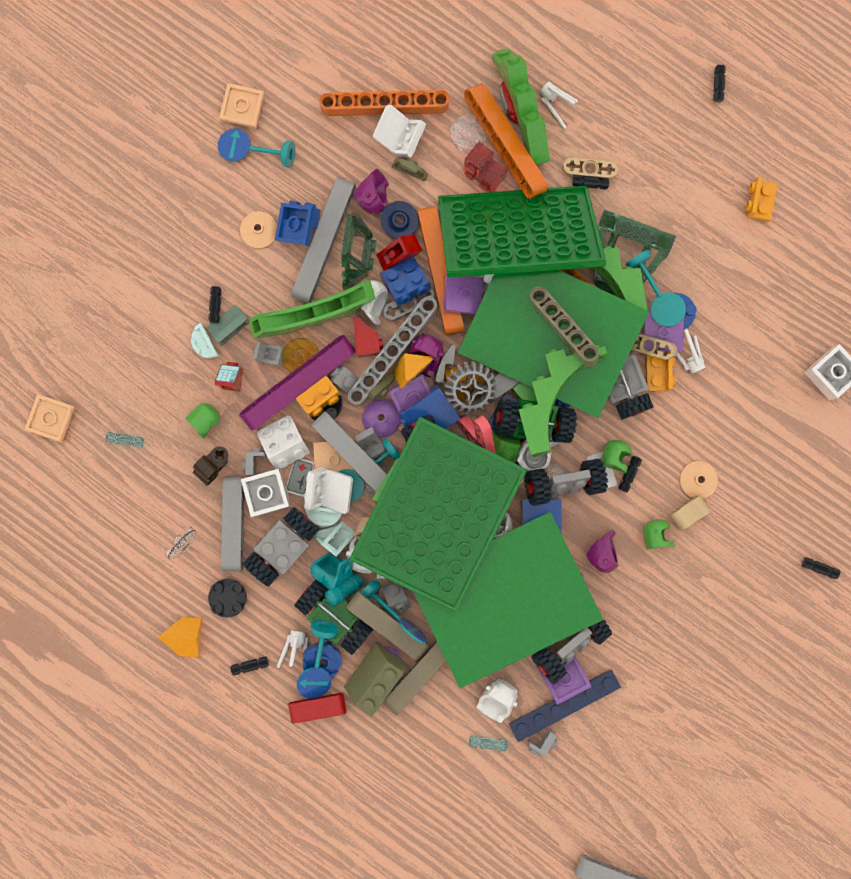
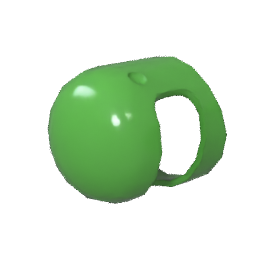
[185,403,220,439]
[601,440,632,473]
[643,519,675,550]

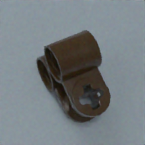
[192,446,229,486]

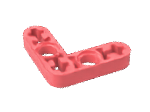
[457,414,495,453]

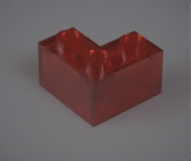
[463,141,508,192]

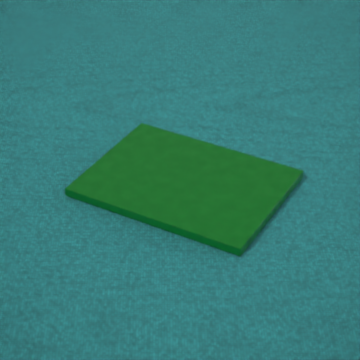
[438,185,606,278]
[458,270,650,418]
[349,416,527,612]
[413,512,603,688]

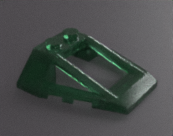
[594,209,676,295]
[341,212,377,291]

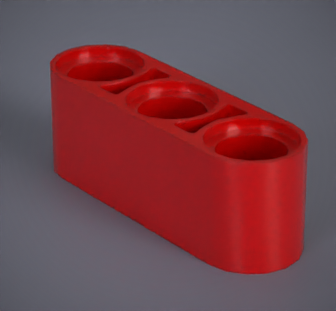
[288,693,347,724]

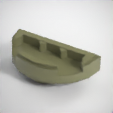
[392,158,428,181]
[368,373,395,401]

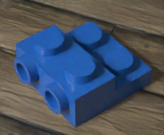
[275,200,321,246]
[380,257,431,306]

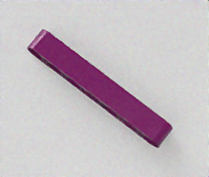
[239,335,356,430]

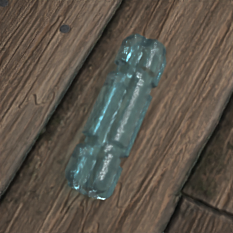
[106,432,144,448]
[469,736,508,752]

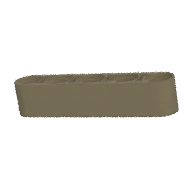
[530,287,599,368]
[346,591,430,662]
[382,641,446,715]

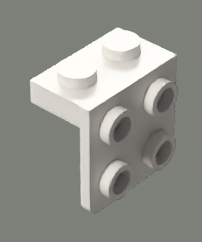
[373,105,426,158]
[257,415,310,470]
[304,467,353,514]

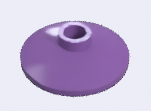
[362,399,400,437]

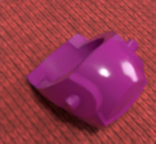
[353,169,389,215]
[408,333,444,378]
[586,529,619,573]

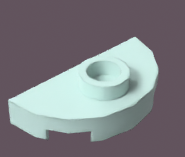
[190,322,219,359]
[305,507,343,527]

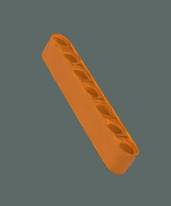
[464,83,548,199]
[319,90,449,116]
[417,206,464,335]

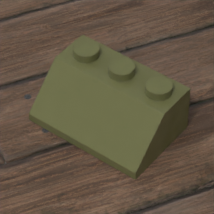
[344,642,408,717]

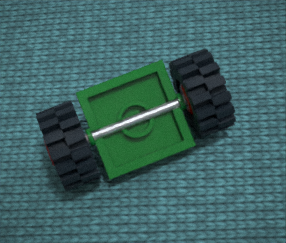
[494,399,577,443]
[294,579,374,655]

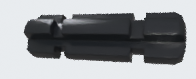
[713,65,726,102]
[572,175,610,189]
[208,286,221,323]
[618,456,642,493]
[802,557,841,579]
[230,656,269,676]

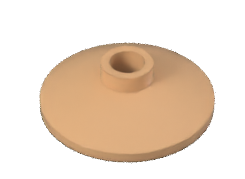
[240,211,277,249]
[680,461,718,499]

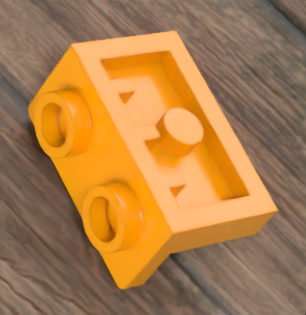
[745,176,777,222]
[645,351,676,391]
[296,376,341,418]

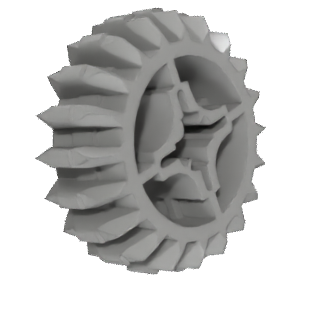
[444,361,497,414]

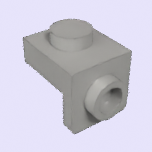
[253,341,286,367]
[328,364,359,394]
[355,427,386,459]
[242,448,267,476]
[382,582,411,613]
[527,728,557,756]

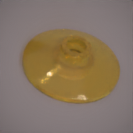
[282,338,319,372]

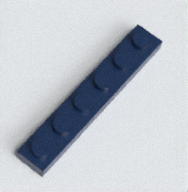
[509,669,621,742]

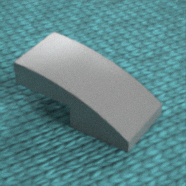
[433,345,456,384]

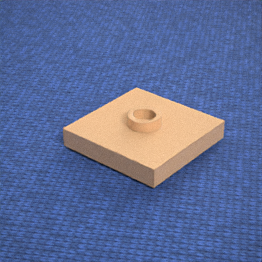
[219,83,265,129]
[24,394,75,443]
[313,442,354,472]

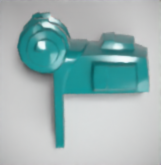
[310,552,363,606]

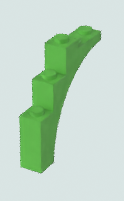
[492,49,550,165]
[591,246,647,310]
[249,280,376,338]
[519,345,607,458]

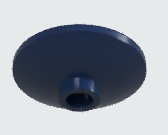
[381,201,419,239]

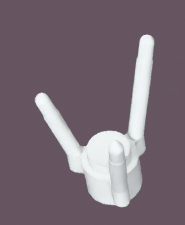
[540,82,578,129]
[676,329,705,374]
[277,630,309,668]

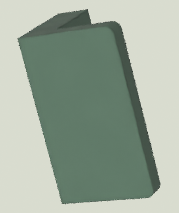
[207,305,249,346]

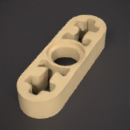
[562,158,618,180]
[631,333,677,359]

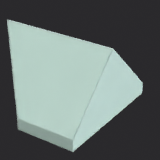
[314,521,355,557]

